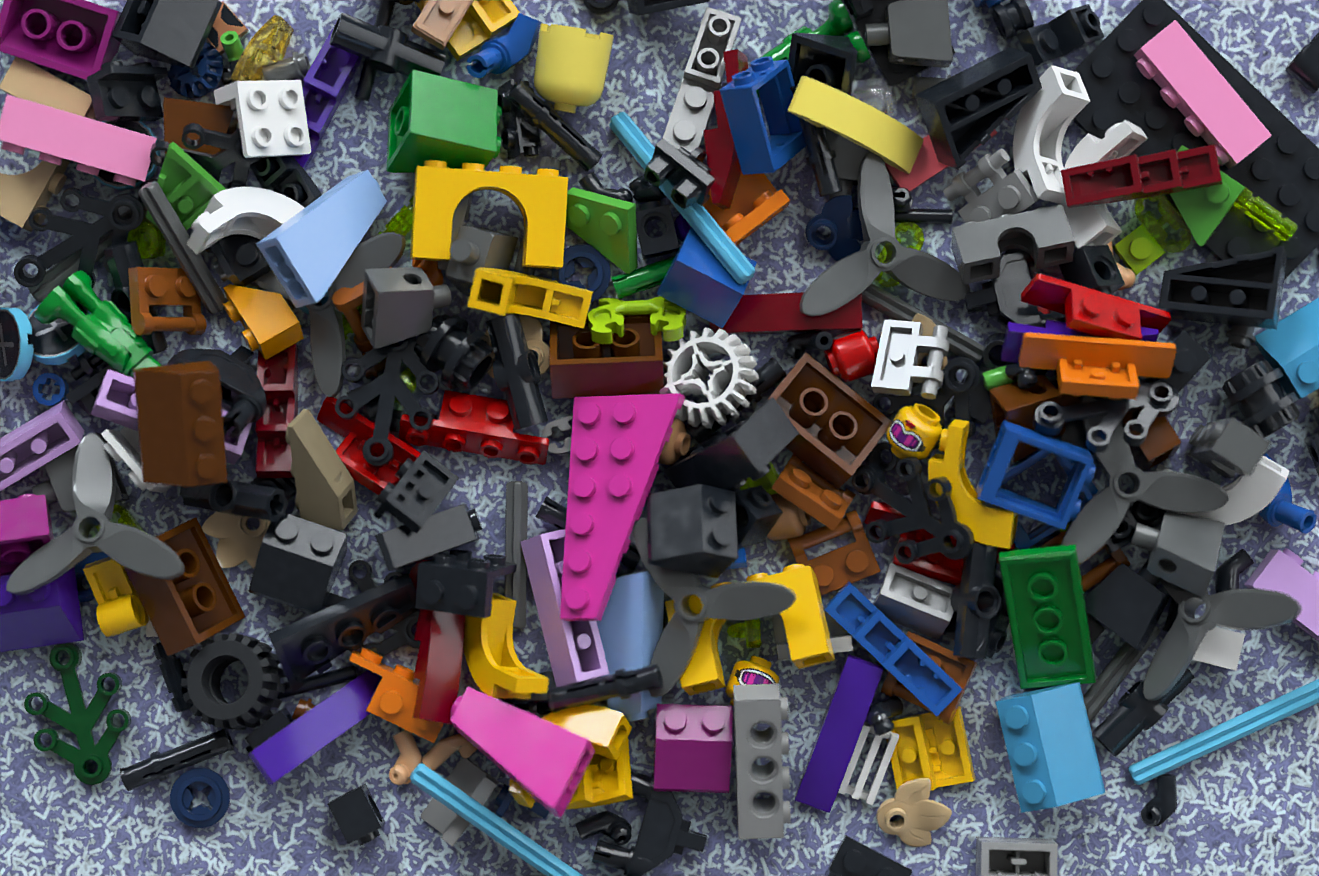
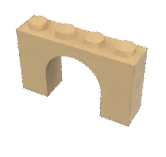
[0,57,96,232]

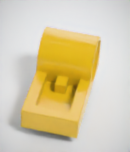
[83,557,149,637]

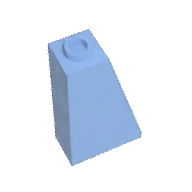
[256,170,387,308]
[596,571,664,722]

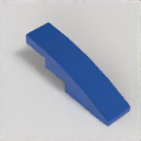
[824,581,963,716]

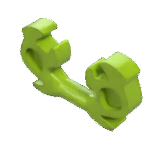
[588,296,686,344]

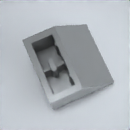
[975,837,1058,876]

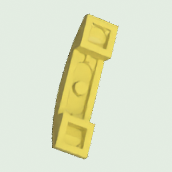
[787,76,924,174]

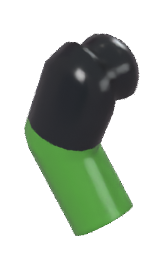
[220,31,246,86]
[982,363,1038,391]

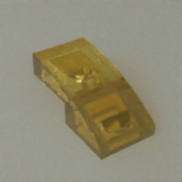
[231,15,294,82]

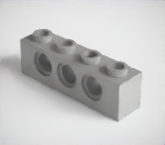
[733,684,791,840]

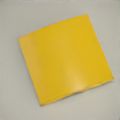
[415,0,521,61]
[886,706,976,791]
[566,738,633,810]

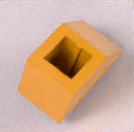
[223,284,304,360]

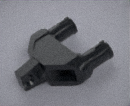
[965,249,1066,328]
[167,345,267,438]
[592,771,707,876]

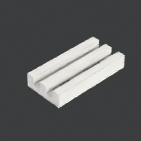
[838,722,899,805]

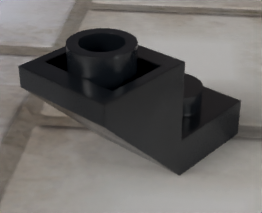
[1017,4,1105,67]

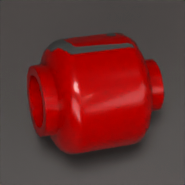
[824,329,879,382]

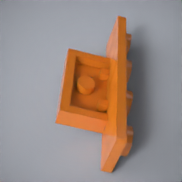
[1018,333,1177,399]
[349,648,444,743]

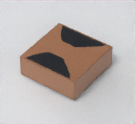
[207,1,249,55]

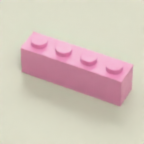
[1134,20,1272,169]
[0,95,157,187]

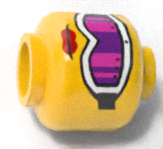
[886,403,942,460]
[725,655,779,706]

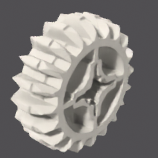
[659,327,759,429]

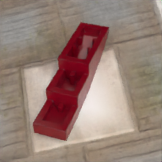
[703,49,748,209]
[1061,144,1223,208]
[709,292,863,335]
[256,342,298,478]
[413,609,465,725]

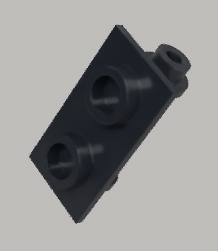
[497,79,541,160]

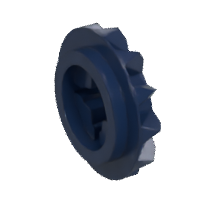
[167,42,224,98]
[551,244,611,302]
[170,768,230,828]

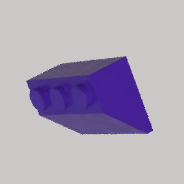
[0,566,84,652]

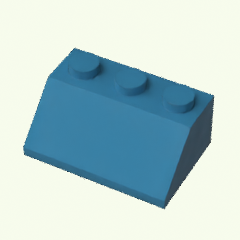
[1254,297,1319,399]
[996,682,1105,813]

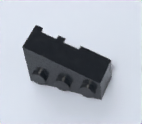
[915,47,1042,170]
[1158,246,1287,330]
[663,397,799,491]

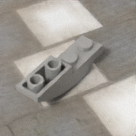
[663,7,742,153]

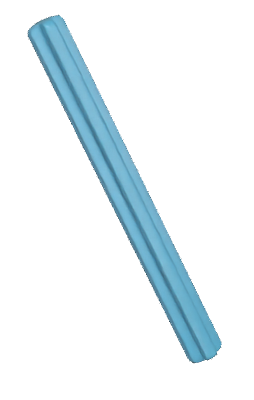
[609,112,755,284]
[1128,679,1319,785]
[410,764,583,876]

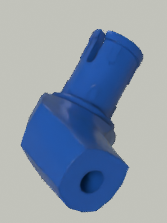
[466,13,542,78]
[1258,453,1317,534]

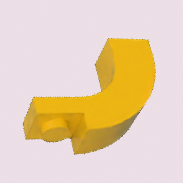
[468,267,594,329]
[928,419,1019,549]
[463,593,549,699]
[508,705,632,809]

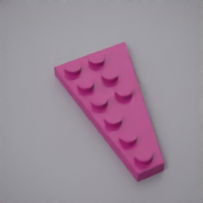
[560,393,685,621]

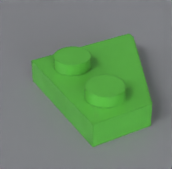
[146,142,227,230]
[1170,145,1246,247]
[566,187,638,274]

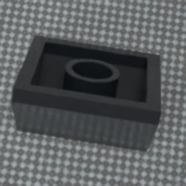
[788,32,858,96]

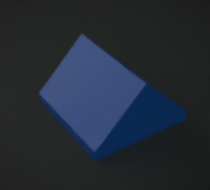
[656,227,757,328]

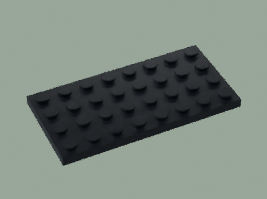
[1073,0,1319,280]

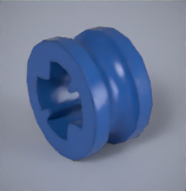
[32,373,69,407]

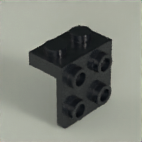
[416,550,517,618]

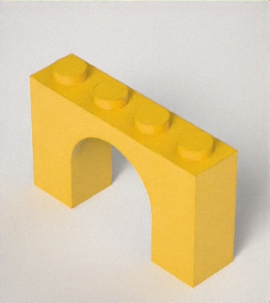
[410,160,568,269]
[665,564,835,696]

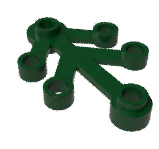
[24,642,131,785]

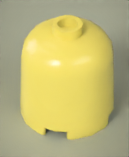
[534,23,614,113]

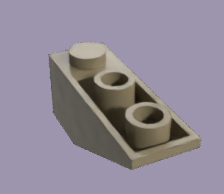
[286,409,358,530]

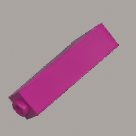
[450,687,595,819]

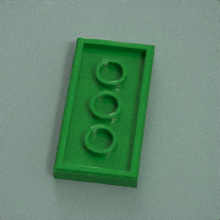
[999,545,1096,689]

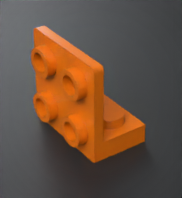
[703,171,790,246]

